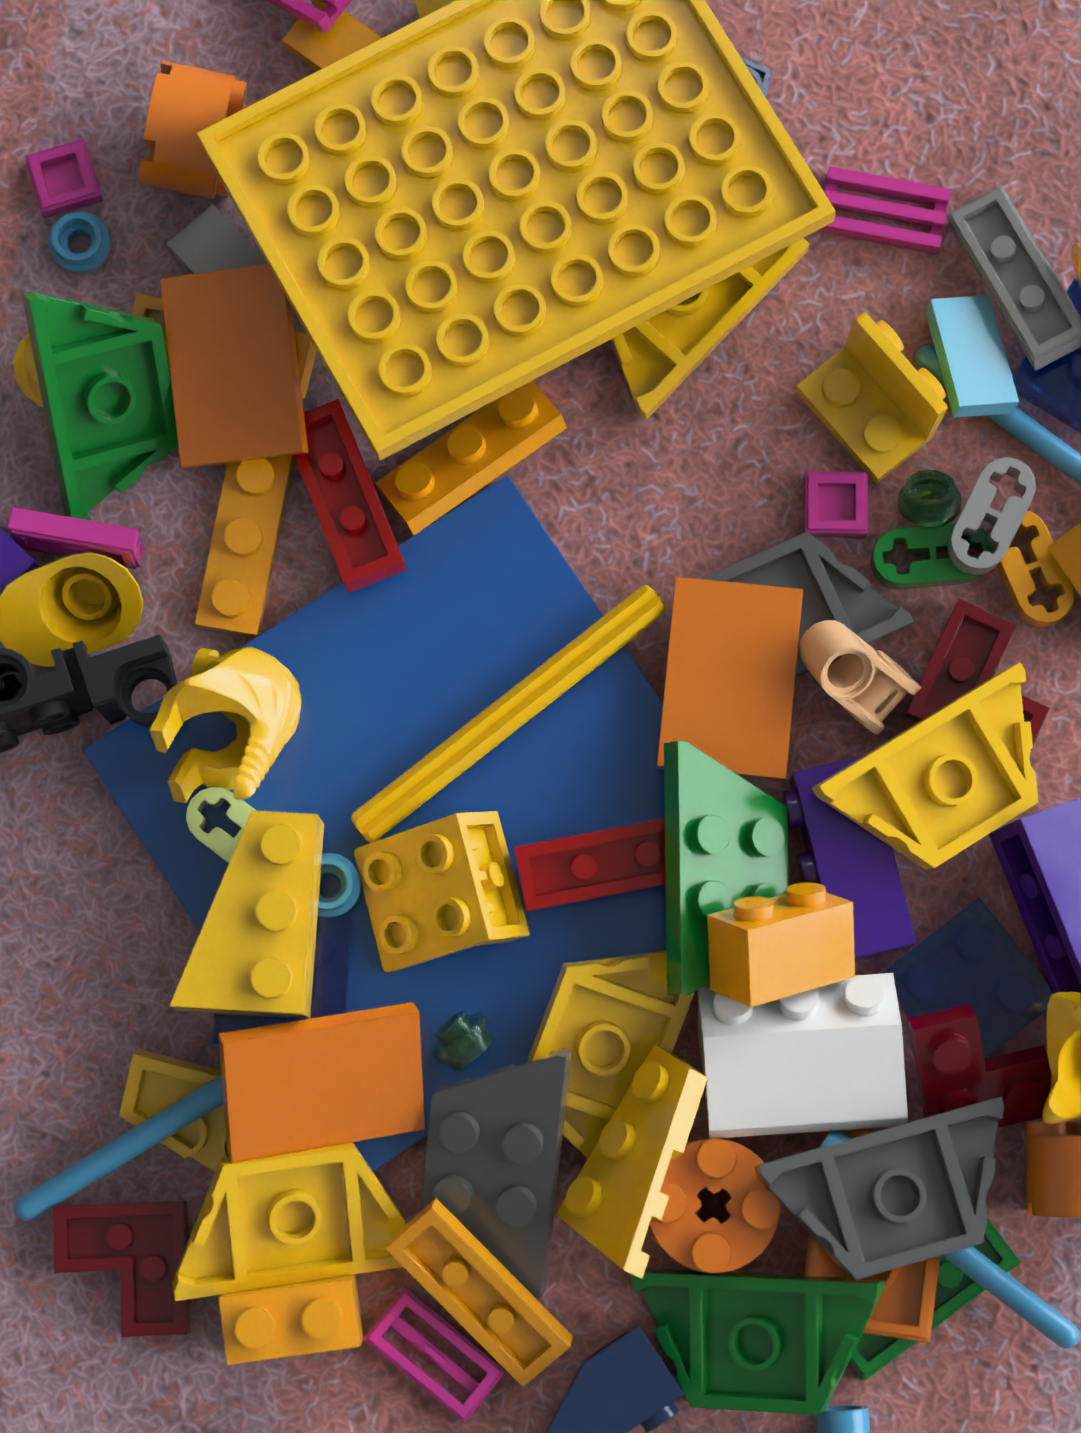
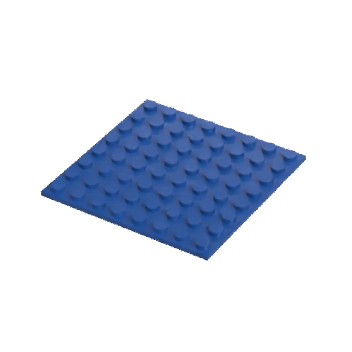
[83,475,666,1172]

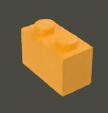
[707,883,855,1007]
[219,1274,364,1365]

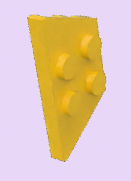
[610,238,810,420]
[812,662,1039,870]
[526,951,695,1159]
[172,1142,407,1301]

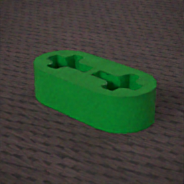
[870,523,993,590]

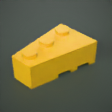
[170,810,324,1019]

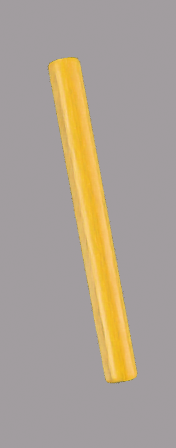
[351,585,665,843]

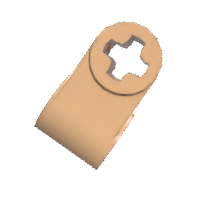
[798,620,921,735]

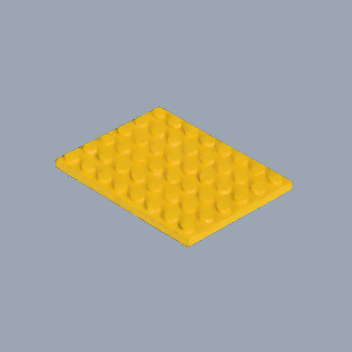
[197,0,836,461]

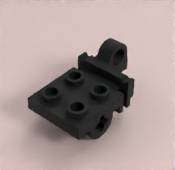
[0,634,177,753]

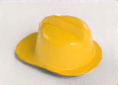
[0,551,143,667]

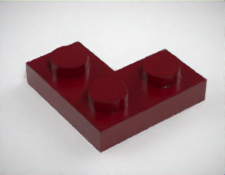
[904,598,1050,750]
[907,1004,1051,1128]
[53,1201,190,1337]

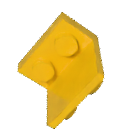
[795,311,948,484]
[354,811,530,972]

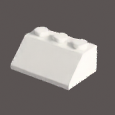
[697,973,908,1139]

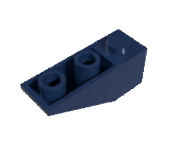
[545,1323,684,1433]

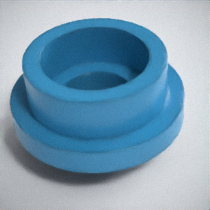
[48,211,111,274]
[318,853,361,918]

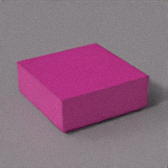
[25,139,103,219]
[803,471,868,538]

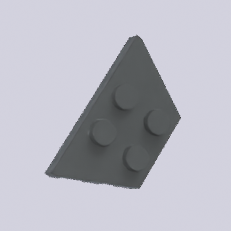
[700,531,914,678]
[420,1048,572,1298]
[755,1097,1004,1281]

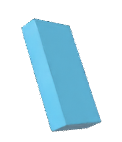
[925,295,1019,418]

